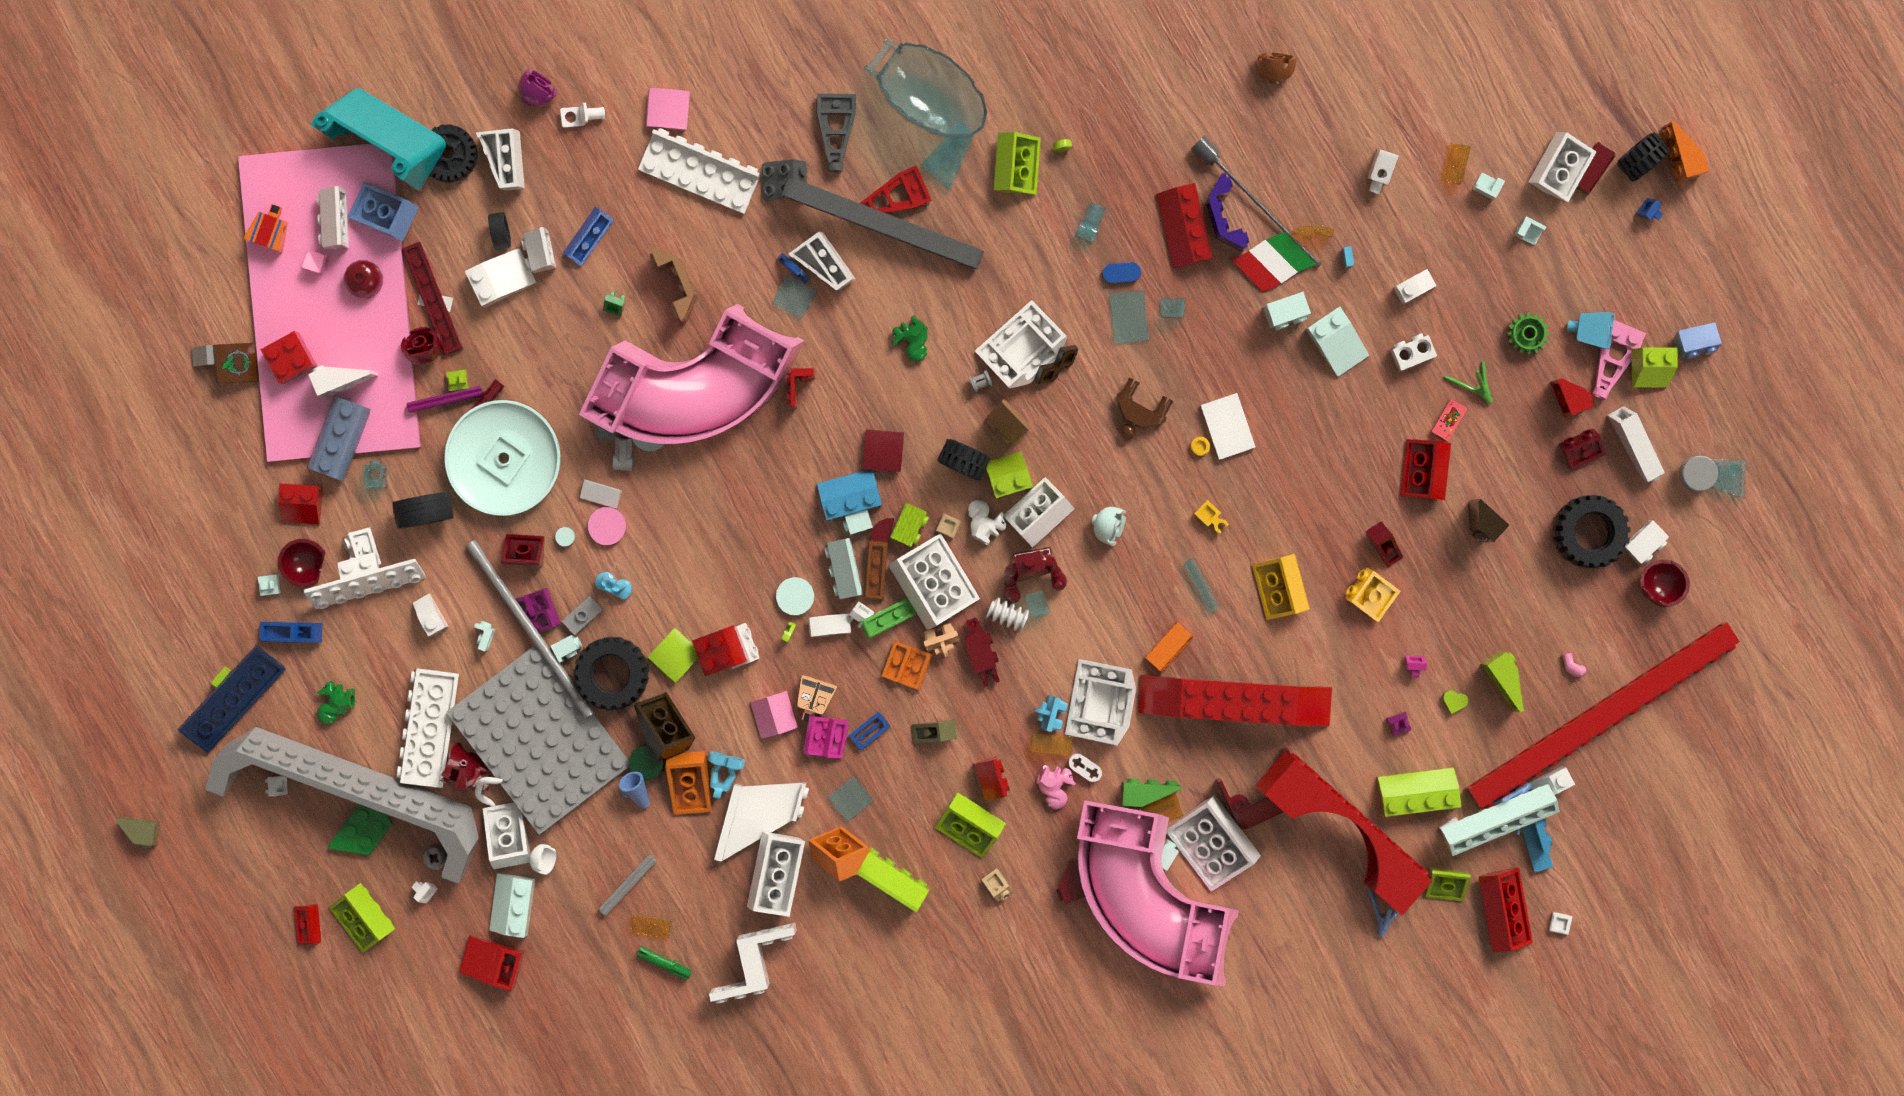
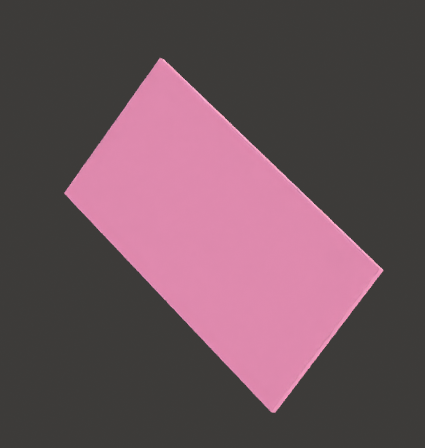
[238,144,421,462]

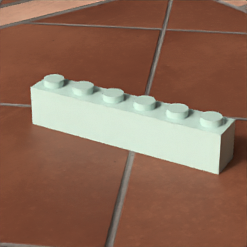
[1441,784,1560,856]

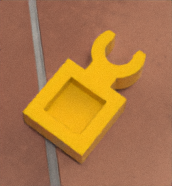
[1194,500,1229,534]

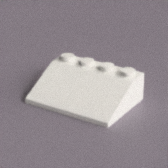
[888,533,980,631]
[1166,794,1261,892]

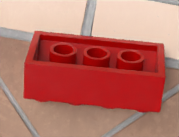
[1156,183,1212,269]
[1479,868,1533,952]

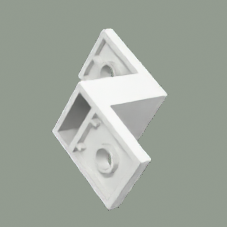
[709,923,797,1003]

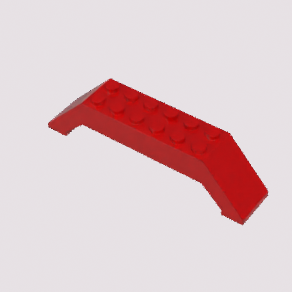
[1138,674,1332,726]

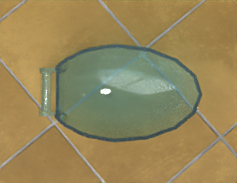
[864,38,987,138]

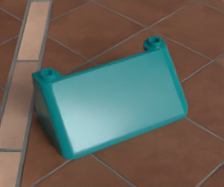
[310,88,446,191]

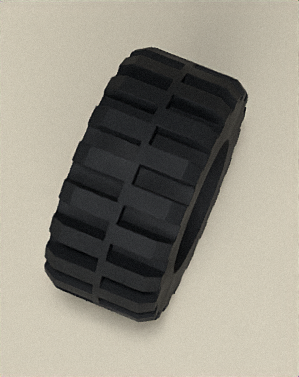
[1552,495,1631,568]
[574,637,649,711]

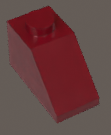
[1365,521,1403,568]
[1056,858,1085,904]

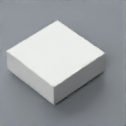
[1548,912,1572,935]

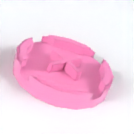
[588,507,626,545]

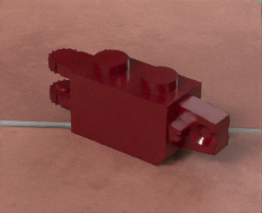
[964,618,1000,687]

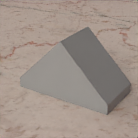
[192,345,214,367]

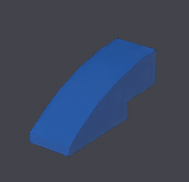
[260,622,323,642]

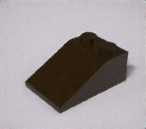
[634,692,696,762]

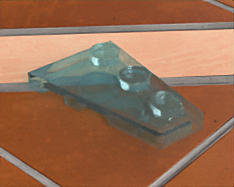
[921,122,974,191]
[1711,459,1746,498]

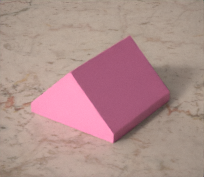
[750,691,798,739]

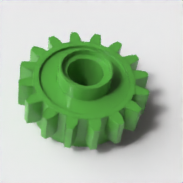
[1506,312,1550,355]

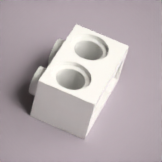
[1390,333,1437,371]

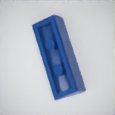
[563,207,614,266]

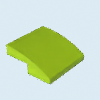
[647,628,698,684]

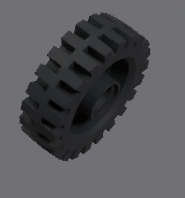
[430,124,478,183]

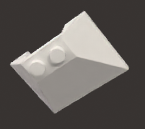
[975,300,1067,388]
[1065,659,1136,745]

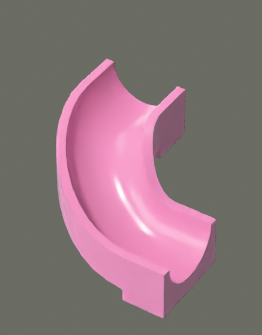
[579,304,804,444]
[1077,800,1239,987]

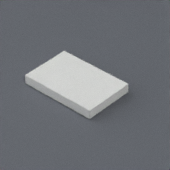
[1200,393,1255,460]

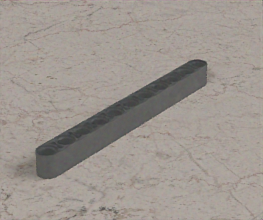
[781,177,984,269]

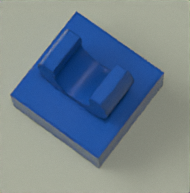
[1636,198,1663,220]

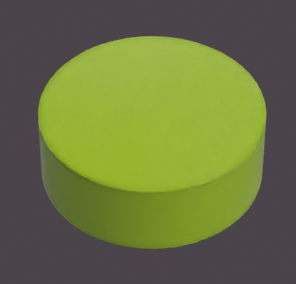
[1053,139,1073,152]

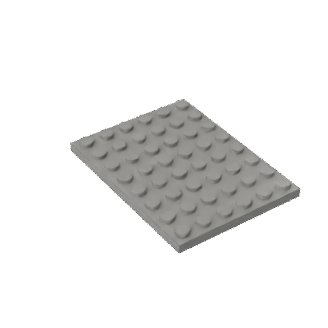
[446,645,629,835]

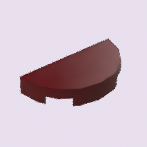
[871,518,894,543]

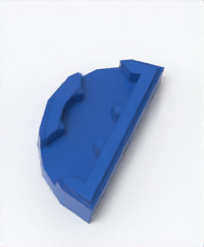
[778,253,810,283]

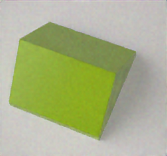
[1425,868,1471,901]

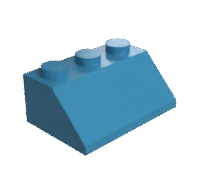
[817,469,882,521]

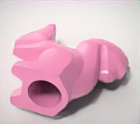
[1036,765,1076,810]

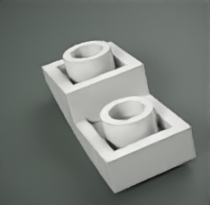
[808,614,851,637]

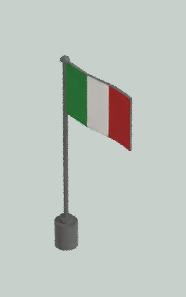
[1191,135,1321,291]

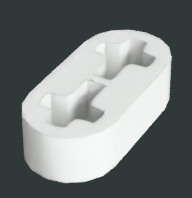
[1069,754,1102,782]

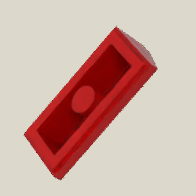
[294,904,321,945]

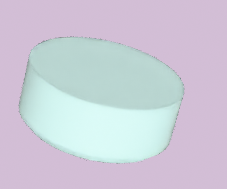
[555,527,575,546]

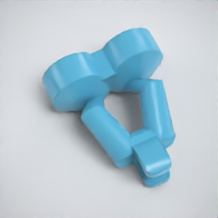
[595,572,632,599]
[707,751,745,799]

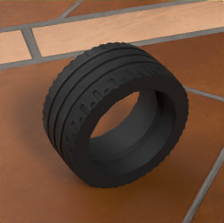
[392,492,453,529]

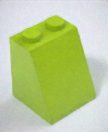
[986,451,1033,499]

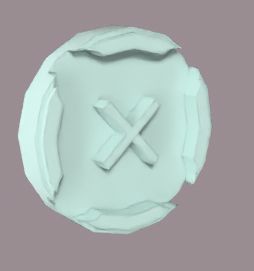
[776,577,814,615]

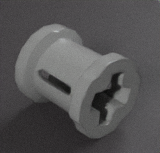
[969,370,993,393]

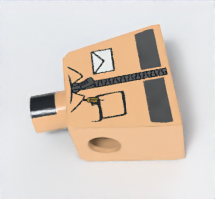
[797,675,837,722]

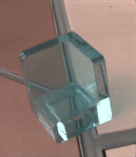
[1160,298,1185,319]
[1024,590,1050,618]

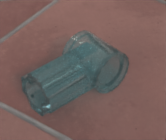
[1075,202,1106,244]

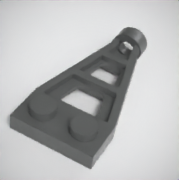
[817,93,856,172]

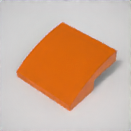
[882,640,933,690]

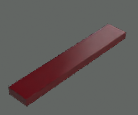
[402,242,463,356]

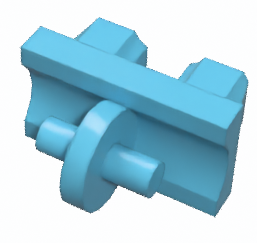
[1034,695,1068,732]

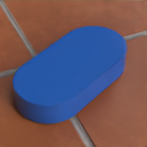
[1103,262,1141,283]

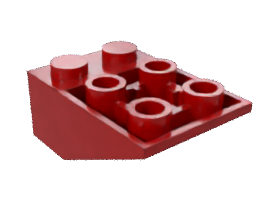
[459,935,525,991]

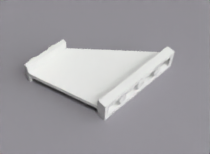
[714,782,809,862]

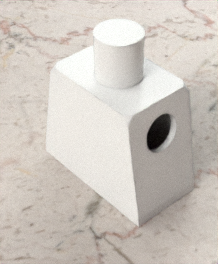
[1368,148,1399,194]

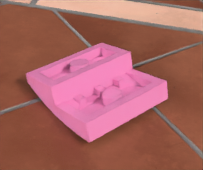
[646,88,690,130]

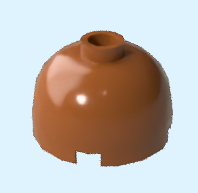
[1258,53,1297,84]

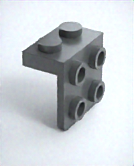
[762,159,807,201]

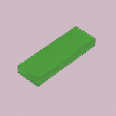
[859,598,917,639]

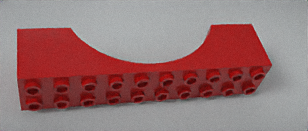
[1255,751,1432,916]

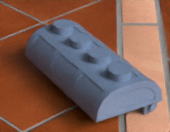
[307,396,371,481]

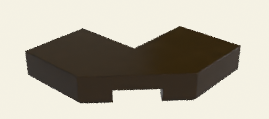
[1034,345,1079,384]

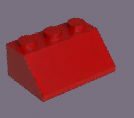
[1400,439,1451,500]

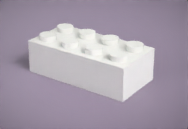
[747,831,805,917]

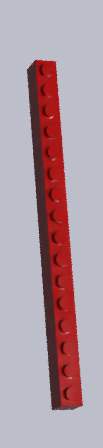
[1466,622,1740,809]

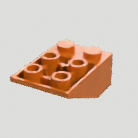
[1661,121,1709,182]

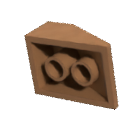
[986,399,1031,445]

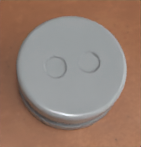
[1679,456,1718,491]

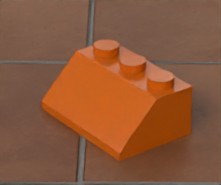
[808,826,870,882]

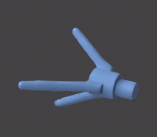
[1493,782,1532,835]
[1368,888,1399,936]

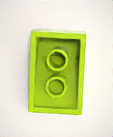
[1481,651,1524,713]

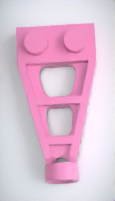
[1592,320,1646,400]

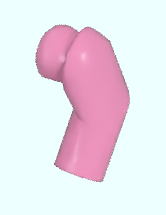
[1562,653,1586,677]

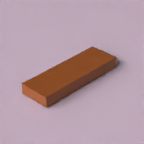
[865,541,888,600]

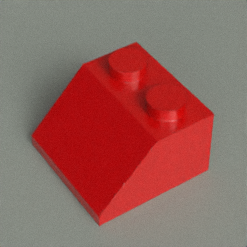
[1550,378,1594,417]
[278,483,323,525]

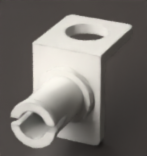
[560,103,605,128]

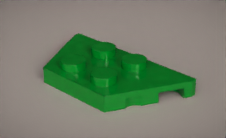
[328,804,393,855]

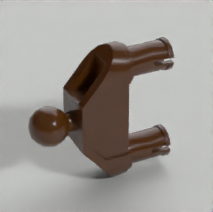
[1116,377,1174,439]

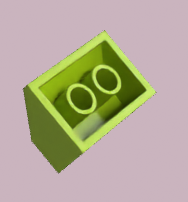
[994,132,1041,195]
[934,792,1006,859]
[329,883,395,953]

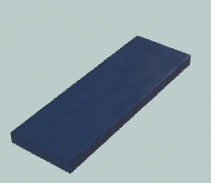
[178,645,286,753]

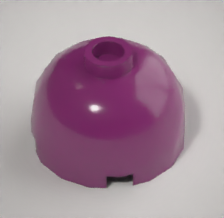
[518,69,557,107]

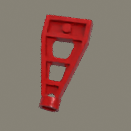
[860,165,932,214]

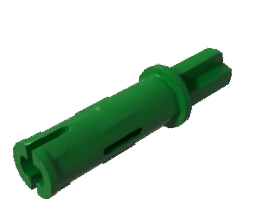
[636,946,692,980]

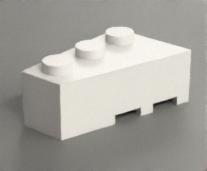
[476,128,525,191]
[789,232,856,290]

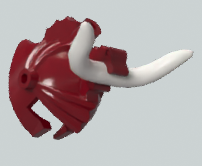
[440,742,503,807]

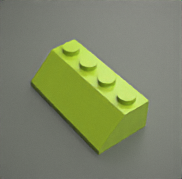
[1377,767,1462,817]
[857,847,929,912]

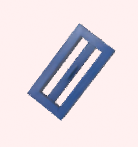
[849,711,890,750]

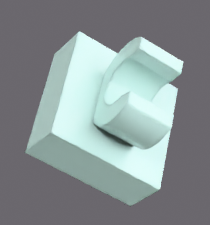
[258,574,281,596]

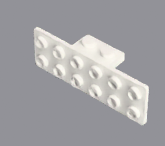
[304,552,426,609]

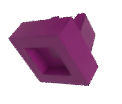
[1387,712,1412,736]

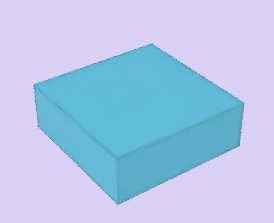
[1342,246,1354,268]

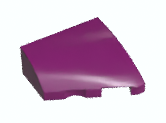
[515,588,561,632]

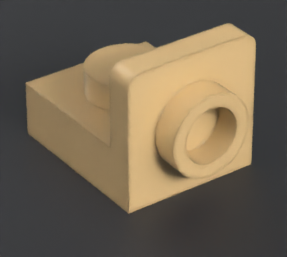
[981,868,1014,902]

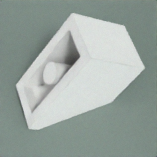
[1394,269,1436,304]
[413,593,449,637]
[1530,766,1575,795]

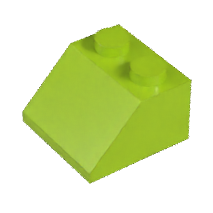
[1631,348,1678,388]

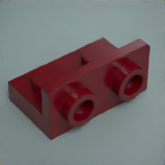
[1559,429,1606,470]

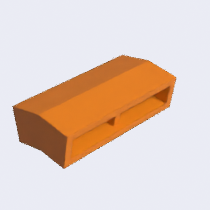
[1145,622,1194,673]

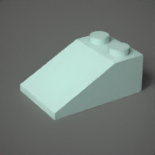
[1305,307,1370,377]

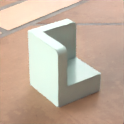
[1472,173,1505,200]
[1514,216,1546,245]

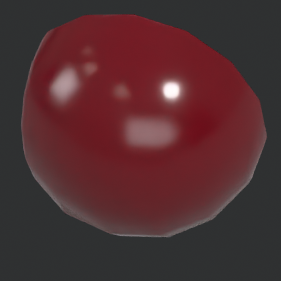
[277,538,325,587]
[1640,560,1690,608]

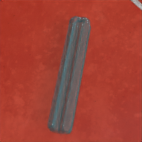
[1184,559,1219,612]

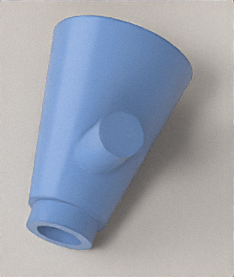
[619,772,650,809]

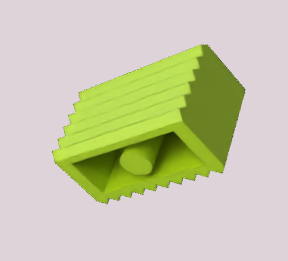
[890,503,929,547]

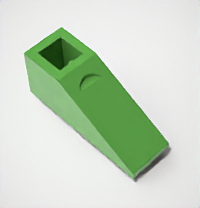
[1122,778,1182,807]

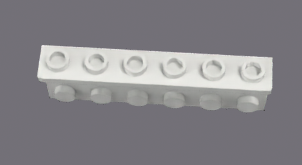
[638,128,761,214]
[396,667,459,788]

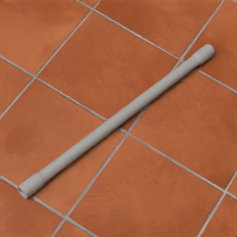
[466,540,595,719]

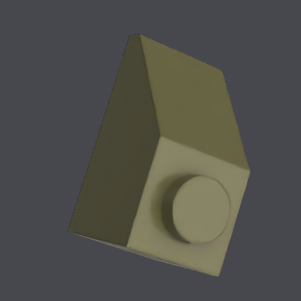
[912,720,957,743]
[117,816,160,849]

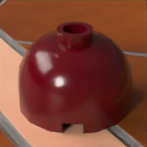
[344,260,383,299]
[401,327,441,366]

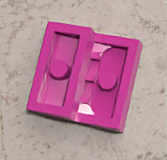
[803,715,849,759]

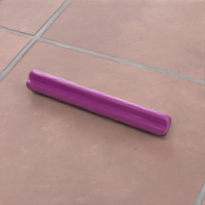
[407,386,482,413]

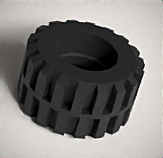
[1617,132,1670,182]
[937,439,990,480]

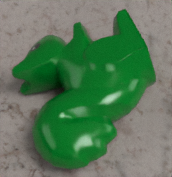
[892,315,928,362]
[317,681,355,724]

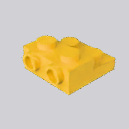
[1345,568,1401,622]

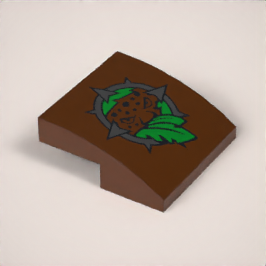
[213,343,258,384]

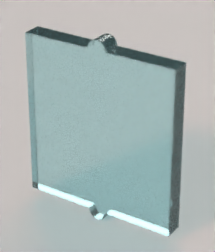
[772,275,817,319]
[828,776,874,822]

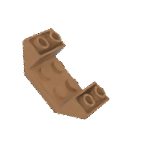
[649,247,698,323]

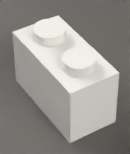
[1624,520,1669,564]

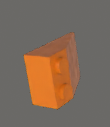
[666,751,712,815]

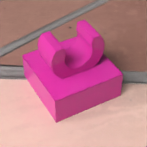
[1405,655,1427,678]

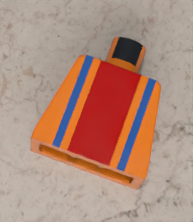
[243,204,288,253]

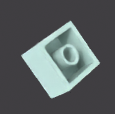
[1263,292,1311,331]

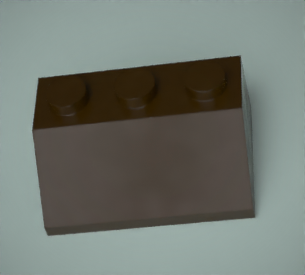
[1468,499,1509,543]

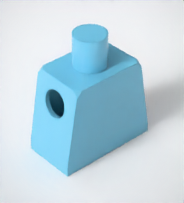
[1567,312,1615,350]

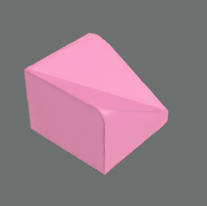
[302,251,328,274]

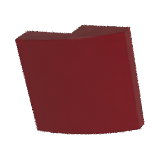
[863,429,904,472]

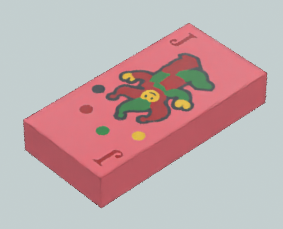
[1431,399,1468,442]

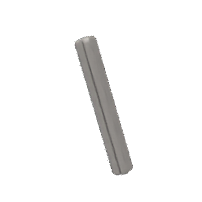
[599,855,657,915]

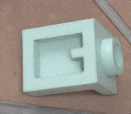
[474,621,496,651]

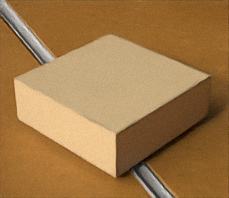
[936,514,961,538]

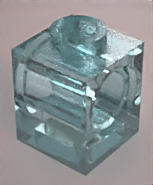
[364,461,387,488]

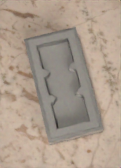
[562,595,604,635]

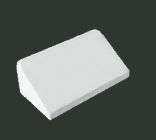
[580,479,622,509]

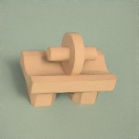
[924,623,960,658]

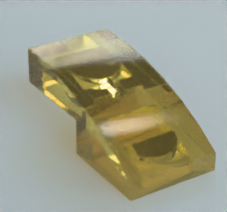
[1291,225,1335,240]
[1030,733,1072,755]

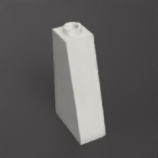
[1607,406,1665,482]

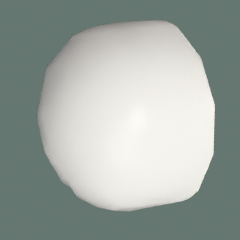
[530,844,556,875]

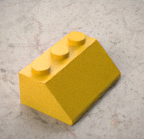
[1252,554,1310,620]

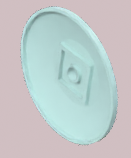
[445,400,561,516]

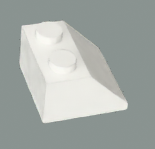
[521,227,556,273]

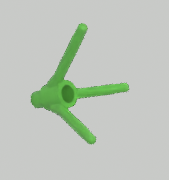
[1444,361,1493,404]

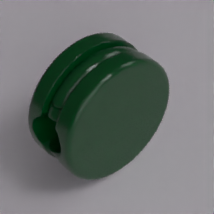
[629,744,665,780]

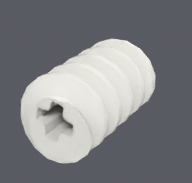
[985,598,1029,631]

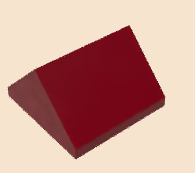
[501,534,545,566]

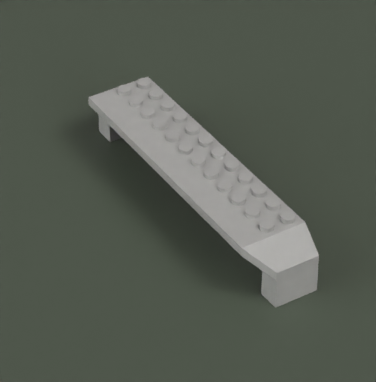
[205,727,479,884]

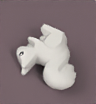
[968,500,1006,546]

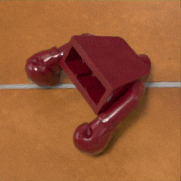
[1004,551,1067,603]

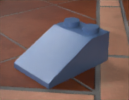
[348,183,419,242]

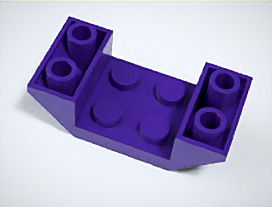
[1205,173,1249,252]

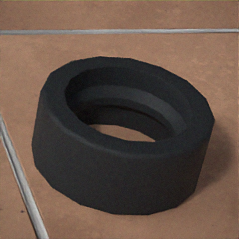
[488,212,511,250]

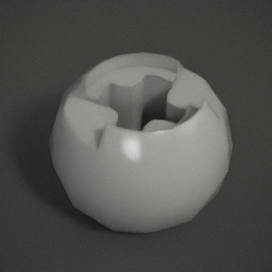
[423,846,447,870]

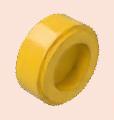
[1190,437,1210,456]

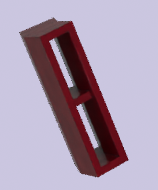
[1576,142,1615,195]

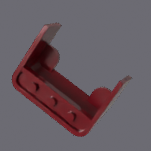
[1216,747,1291,829]

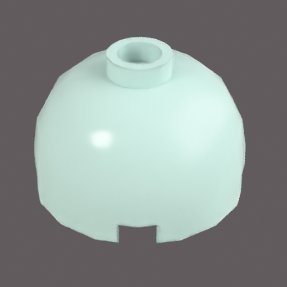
[1092,506,1126,546]

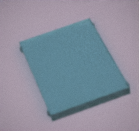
[1109,290,1149,343]

